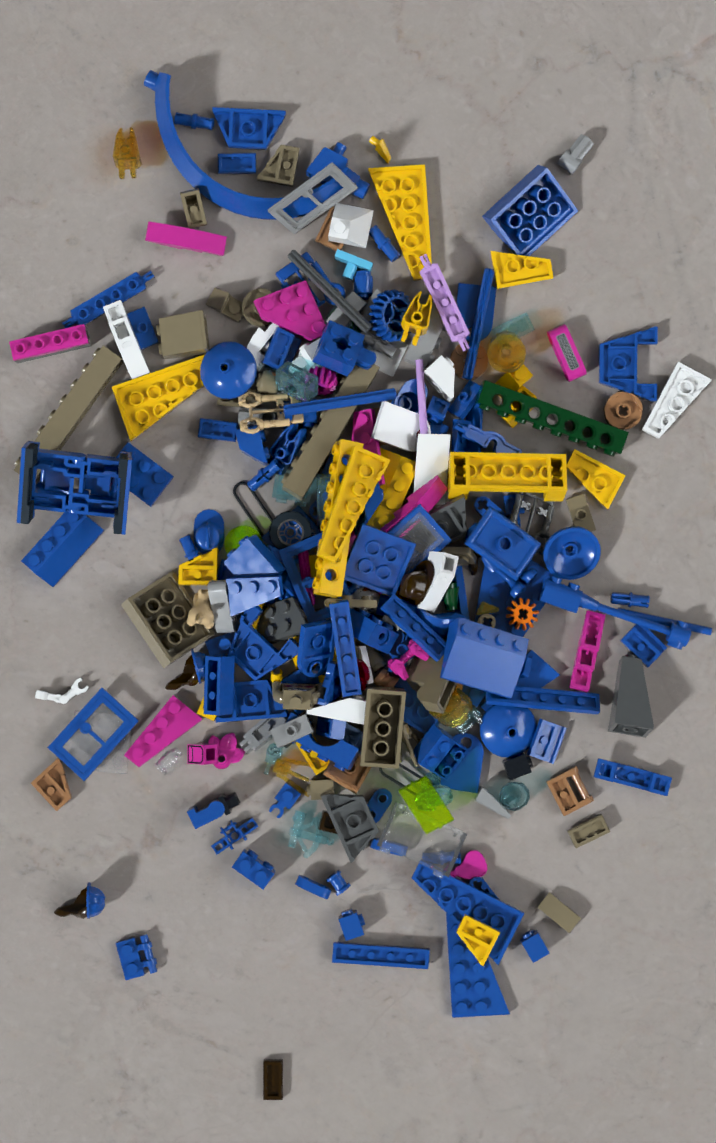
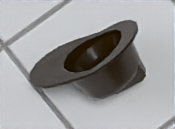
[399,560,434,605]

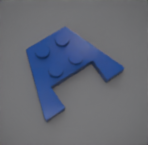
[599,327,658,402]
[228,606,299,681]

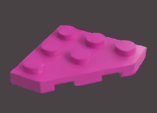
[253,280,326,341]

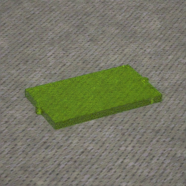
[398,775,454,834]

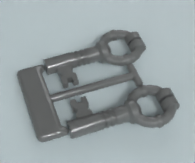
[509,492,555,555]

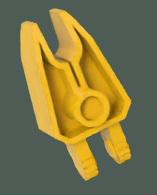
[401,291,432,346]

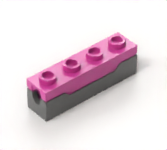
[9,324,92,363]

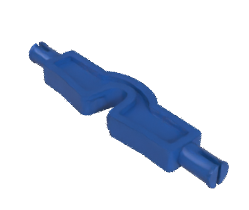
[453,421,522,453]

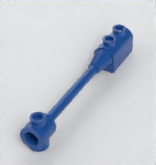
[538,576,691,650]

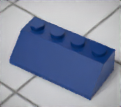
[21,510,104,587]

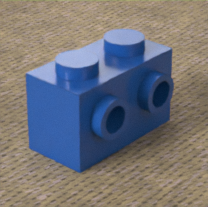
[232,849,275,890]

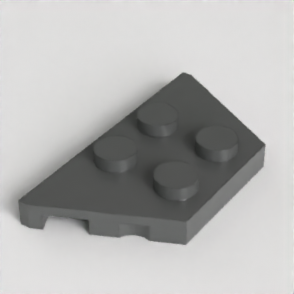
[406,494,467,548]
[256,597,307,644]
[321,793,379,863]

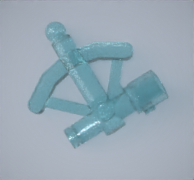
[288,810,334,858]

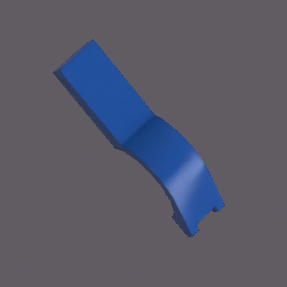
[376,594,465,635]

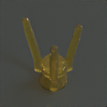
[272,757,310,797]

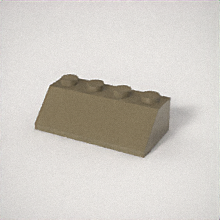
[360,687,406,769]

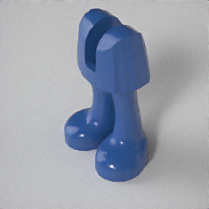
[481,557,538,599]

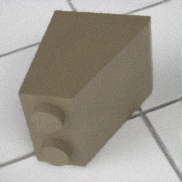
[156,310,210,359]

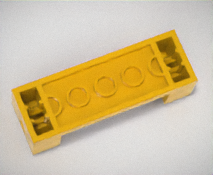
[448,452,567,502]

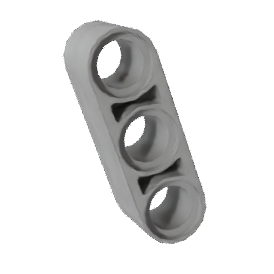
[208,580,239,633]

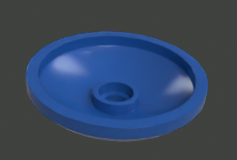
[200,342,257,399]
[543,526,601,580]
[480,705,537,758]

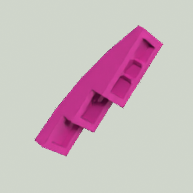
[145,222,227,256]
[380,475,448,537]
[569,610,606,692]

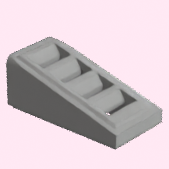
[474,786,511,819]

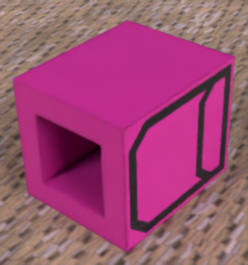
[187,743,218,765]

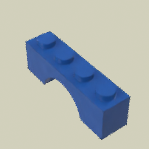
[286,712,361,771]

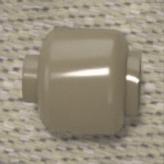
[255,369,284,395]

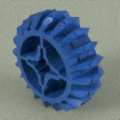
[368,289,411,342]

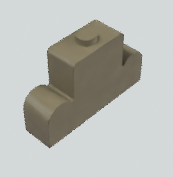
[406,636,457,714]

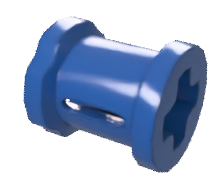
[326,870,351,896]

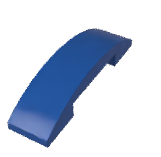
[593,758,672,796]

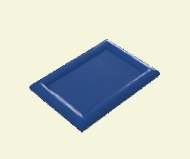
[464,506,542,582]

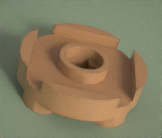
[450,342,488,381]
[603,392,643,430]

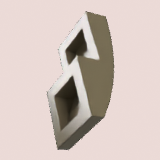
[538,892,582,933]

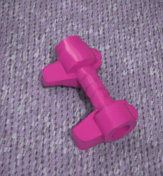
[388,639,429,680]

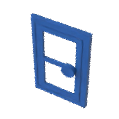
[278,533,352,623]

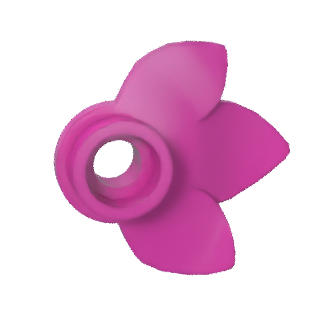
[208,733,245,769]

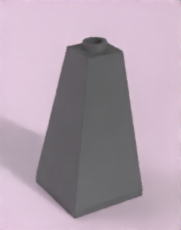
[608,654,654,738]

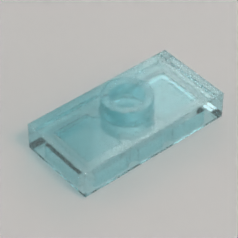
[492,313,535,347]

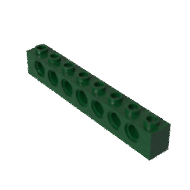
[475,380,629,457]

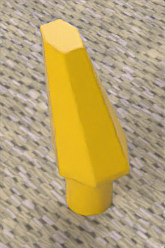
[369,136,391,164]

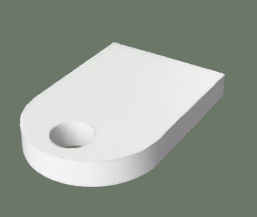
[371,401,431,451]

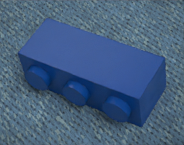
[204,655,235,716]

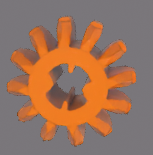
[506,598,539,631]

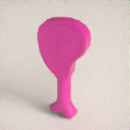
[446,850,487,879]

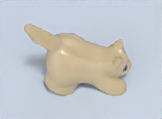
[186,589,215,629]

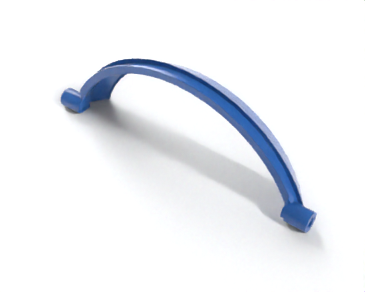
[144,70,370,220]

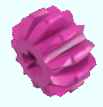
[305,366,338,396]

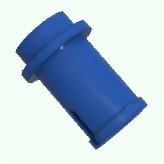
[179,535,199,561]

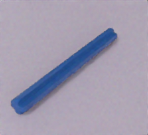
[462,268,495,380]
[283,388,397,416]

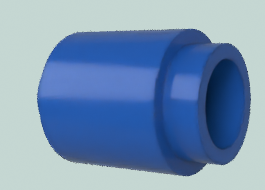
[354,270,373,300]

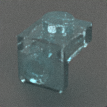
[449,704,483,735]

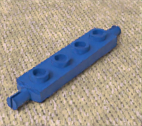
[62,270,155,328]

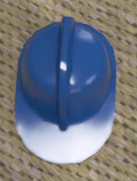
[391,378,428,414]
[194,509,225,554]

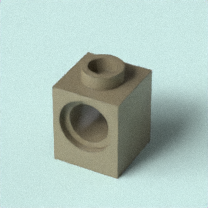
[307,778,334,800]

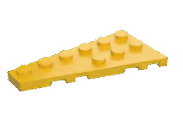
[368,164,432,281]
[112,354,227,441]

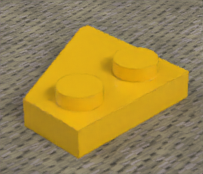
[456,914,500,966]

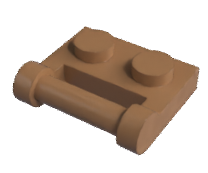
[546,766,594,816]

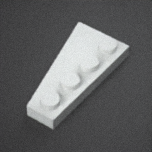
[642,362,712,439]

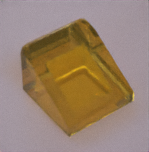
[475,601,499,615]

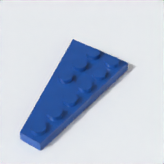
[412,860,524,965]
[446,913,510,1018]

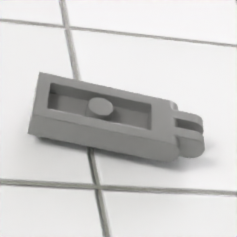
[240,717,287,754]

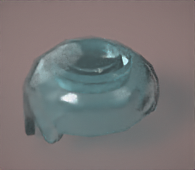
[499,782,530,811]

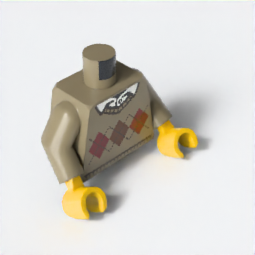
[271,669,326,710]

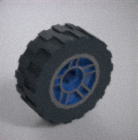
[269,511,312,550]

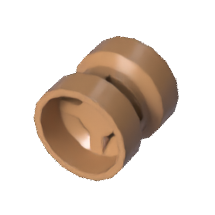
[374,668,399,687]

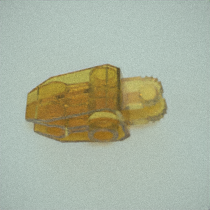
[113,127,142,179]

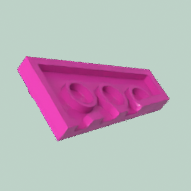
[352,409,385,486]
[124,695,203,767]

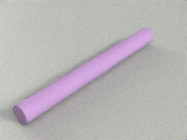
[415,359,428,434]

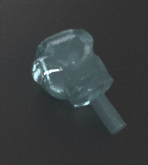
[264,743,283,775]

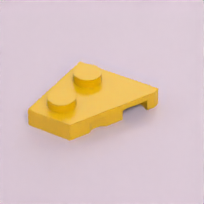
[178,548,219,586]

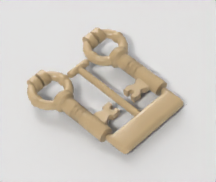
[238,391,304,434]

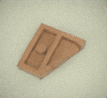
[31,758,72,811]

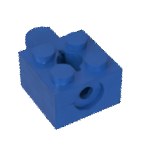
[312,320,376,377]
[350,608,399,654]

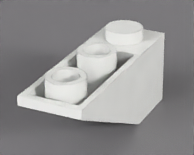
[418,551,459,612]

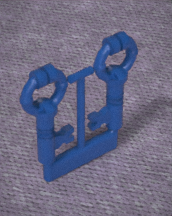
[276,252,346,307]

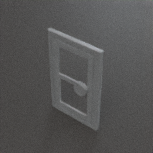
[268,162,358,234]

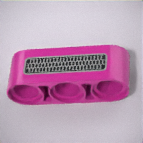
[547,324,587,382]

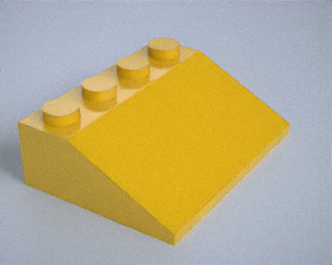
[366,448,416,529]

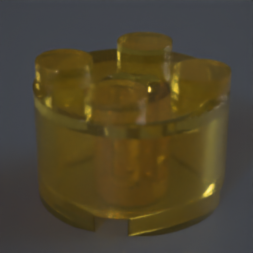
[486,331,526,373]
[429,685,472,728]

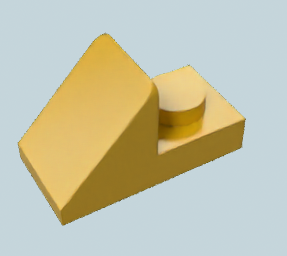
[495,361,533,391]

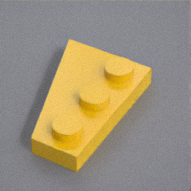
[490,251,553,289]
[566,449,626,510]

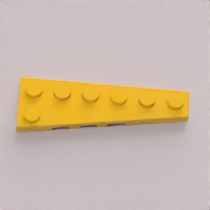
[316,445,390,562]

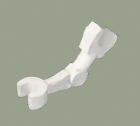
[35,678,89,704]

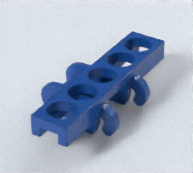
[211,818,258,855]

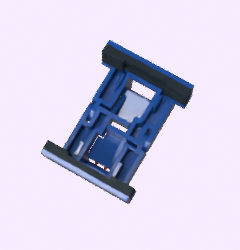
[17,441,132,535]

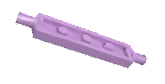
[419,254,470,352]

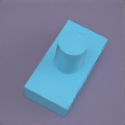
[335,249,373,281]

